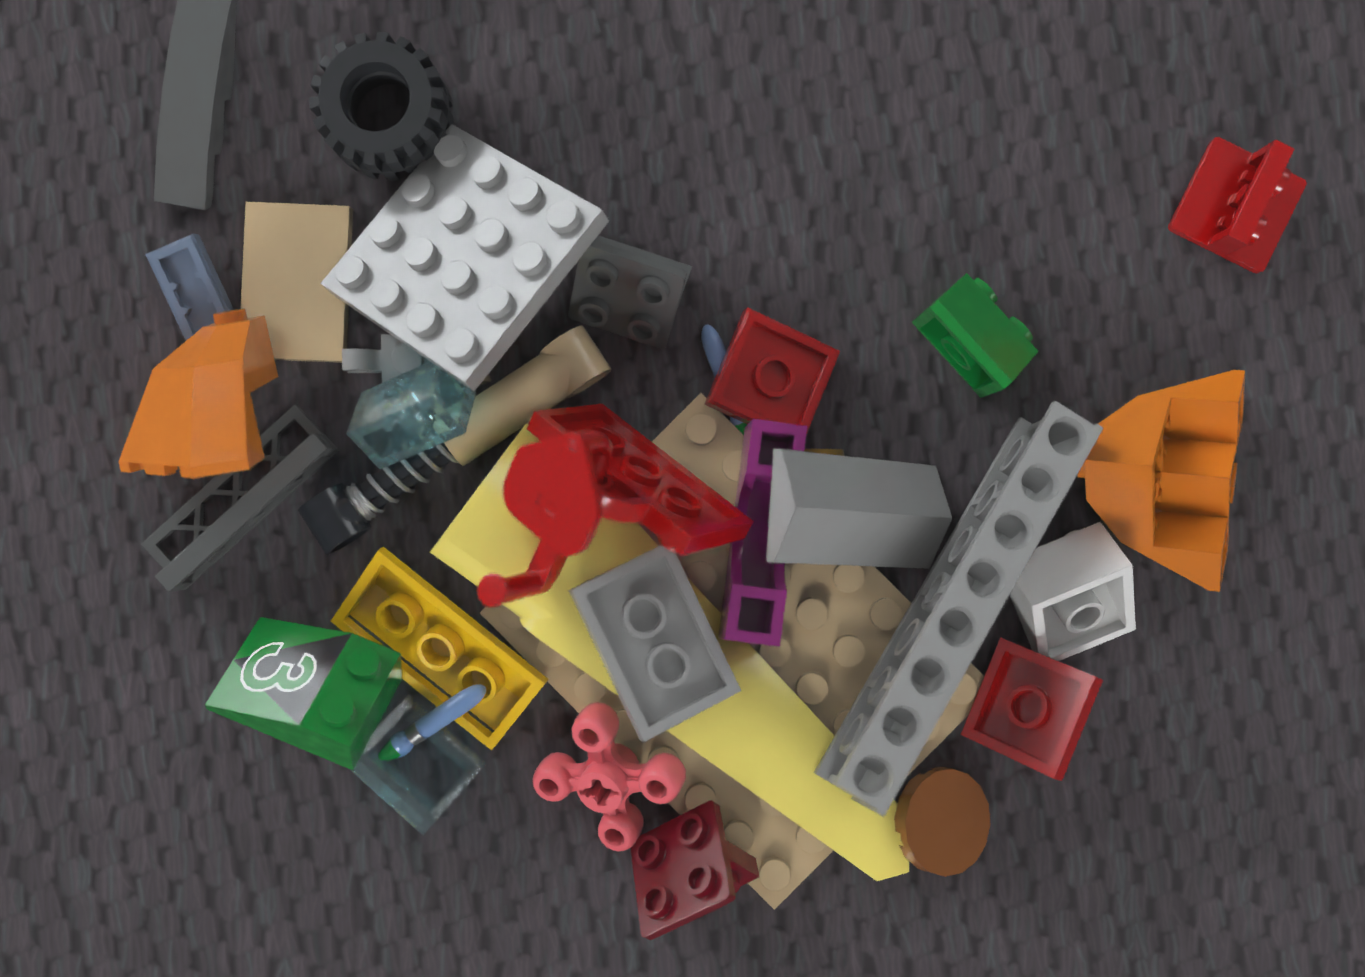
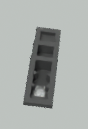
[154,0,237,210]

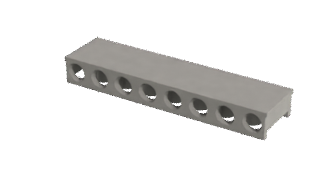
[814,401,1103,817]

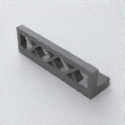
[141,404,339,592]

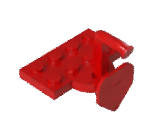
[477,404,754,608]

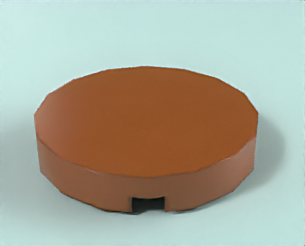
[894,767,990,877]

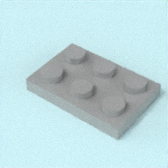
[568,545,741,742]

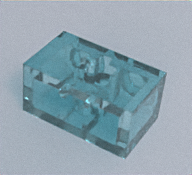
[346,362,477,469]

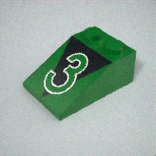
[205,617,402,770]

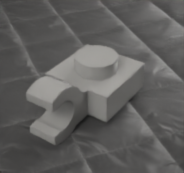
[342,334,436,388]

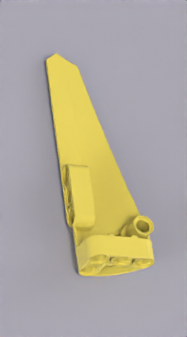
[430,423,909,881]

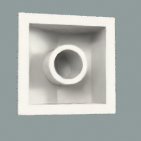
[1009,522,1136,661]

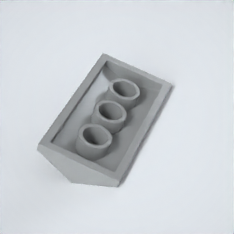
[766,449,952,569]

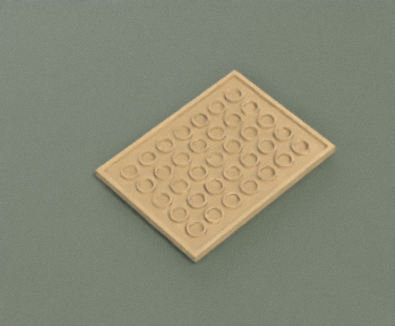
[480,393,984,910]

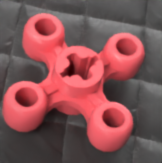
[532,702,686,852]

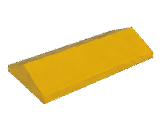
[331,547,549,751]

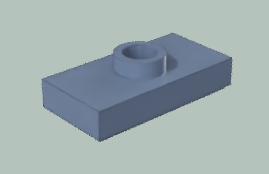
[145,234,234,341]

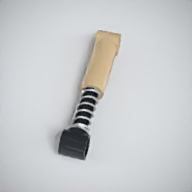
[298,325,612,555]

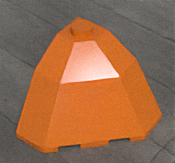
[118,308,278,478]
[1077,370,1245,592]

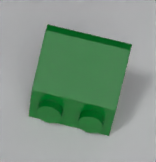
[912,273,1038,398]

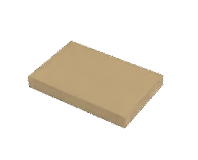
[241,202,353,363]

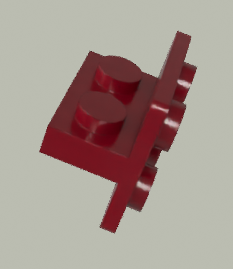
[630,800,760,940]

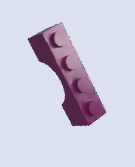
[718,419,807,647]

